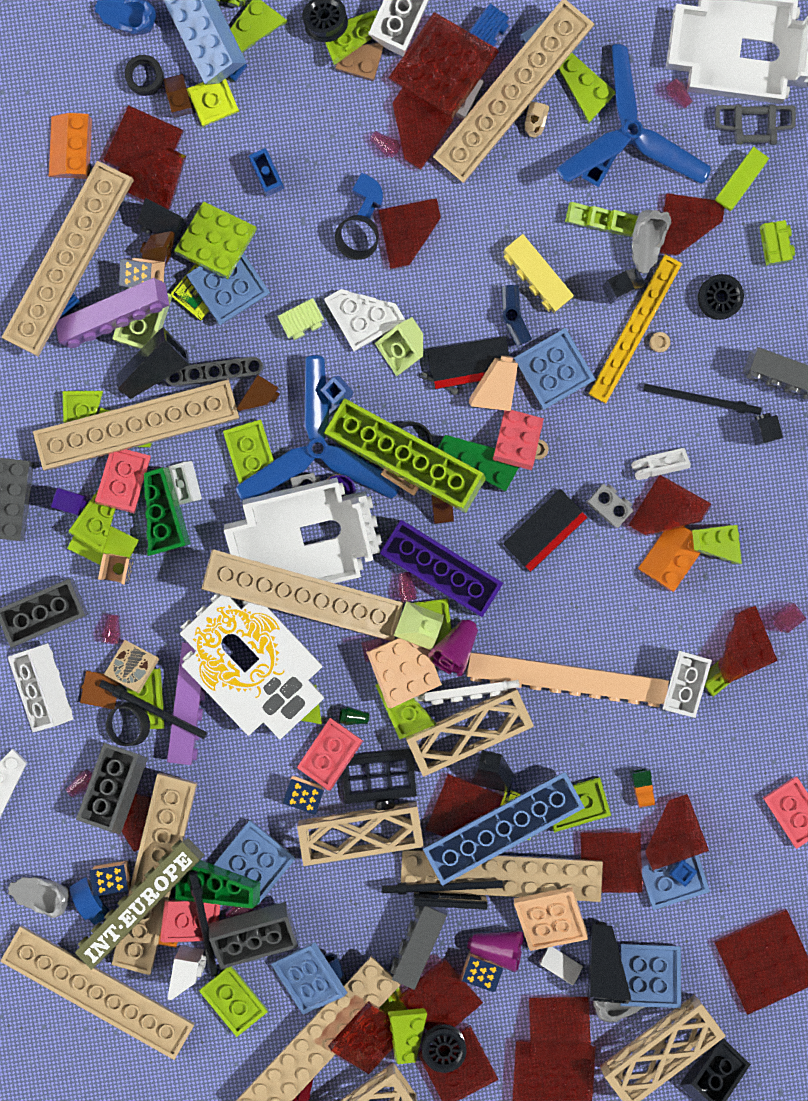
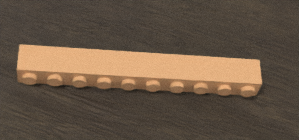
[466,652,669,707]

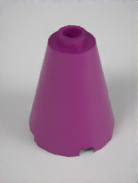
[428,619,478,677]
[467,931,524,972]

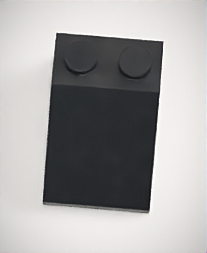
[680,1038,751,1101]

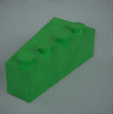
[438,435,519,492]
[144,467,191,556]
[175,860,261,909]

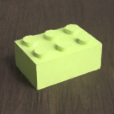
[113,287,172,350]

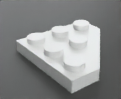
[324,289,406,352]

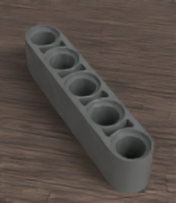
[165,357,264,387]

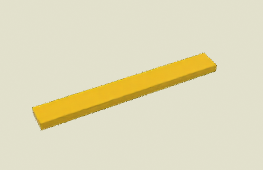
[588,254,682,404]

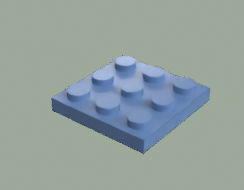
[186,253,270,326]
[513,328,596,410]
[213,820,296,905]
[634,834,710,910]
[271,942,347,1014]
[620,944,681,1008]

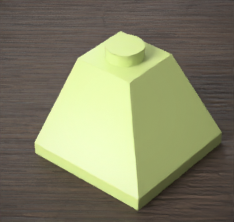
[375,317,423,376]
[394,601,444,650]

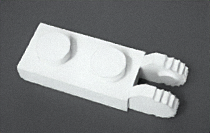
[631,448,691,480]

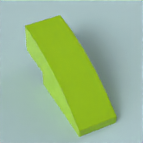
[715,146,769,212]

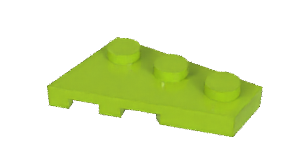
[63,391,104,423]
[388,1008,427,1065]

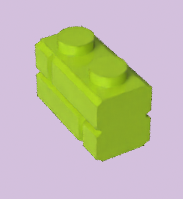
[759,220,795,266]

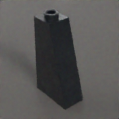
[117,327,189,399]
[588,922,631,1004]

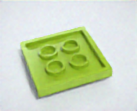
[174,201,257,279]

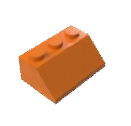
[49,113,92,179]
[638,520,701,592]

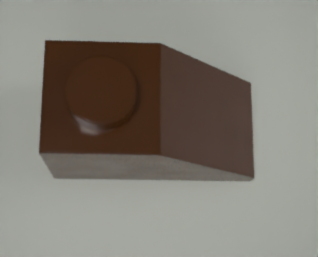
[164,74,193,118]
[140,231,175,267]
[237,375,280,412]
[431,495,454,524]

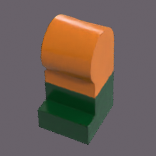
[630,768,655,808]

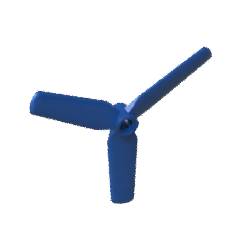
[556,44,711,184]
[236,355,400,501]

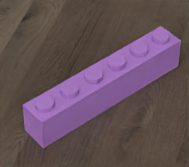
[56,278,170,348]
[167,641,206,765]

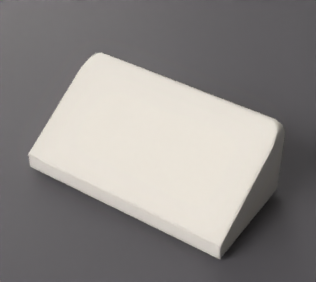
[169,461,202,505]
[539,947,583,985]

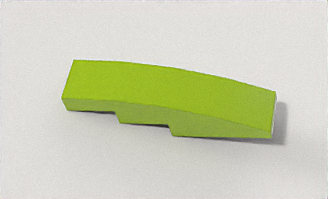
[565,202,638,237]

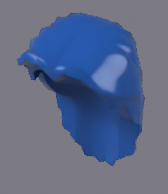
[95,0,156,35]

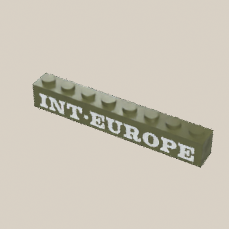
[75,838,205,970]

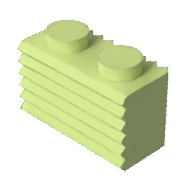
[277,298,324,341]

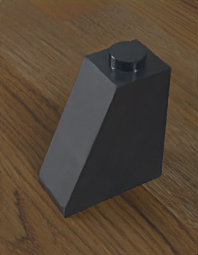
[602,269,646,304]
[471,750,514,793]

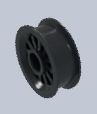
[302,0,348,42]
[697,274,744,320]
[421,1024,466,1073]

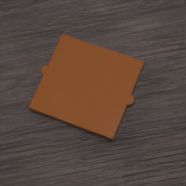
[80,670,120,709]

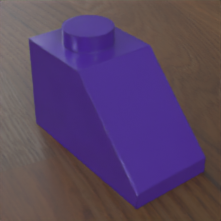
[51,488,88,515]

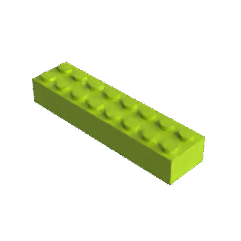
[324,398,486,513]

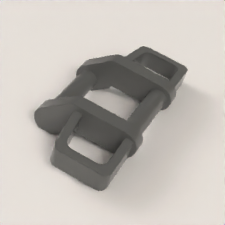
[715,104,796,145]

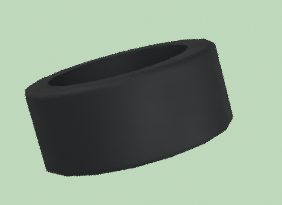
[125,55,164,96]

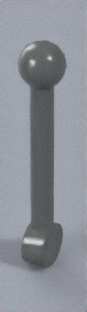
[420,372,459,395]

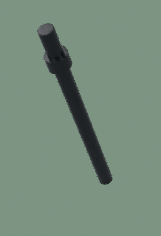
[643,383,762,415]
[99,680,208,739]
[189,871,218,976]
[382,880,503,895]

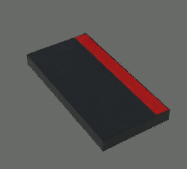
[427,336,510,390]
[503,489,588,572]

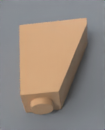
[468,356,518,411]

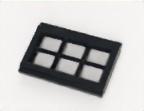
[342,748,417,804]
[413,892,488,910]

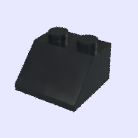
[137,198,186,245]

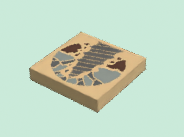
[104,640,159,694]

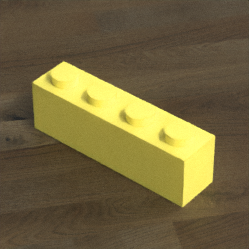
[503,234,574,313]

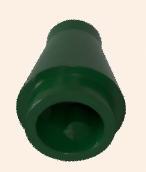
[339,706,369,726]

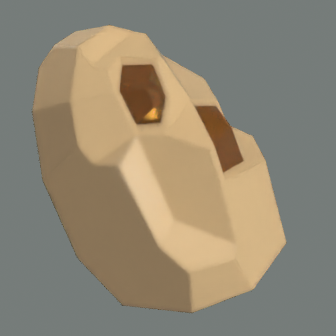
[524,102,549,138]

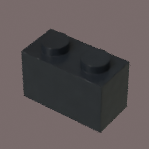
[749,413,783,446]

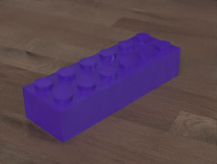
[380,520,503,617]

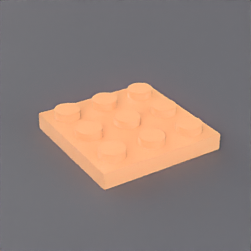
[366,638,442,708]
[514,887,588,951]

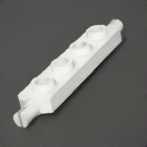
[414,679,520,705]

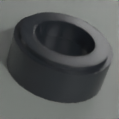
[374,799,395,811]

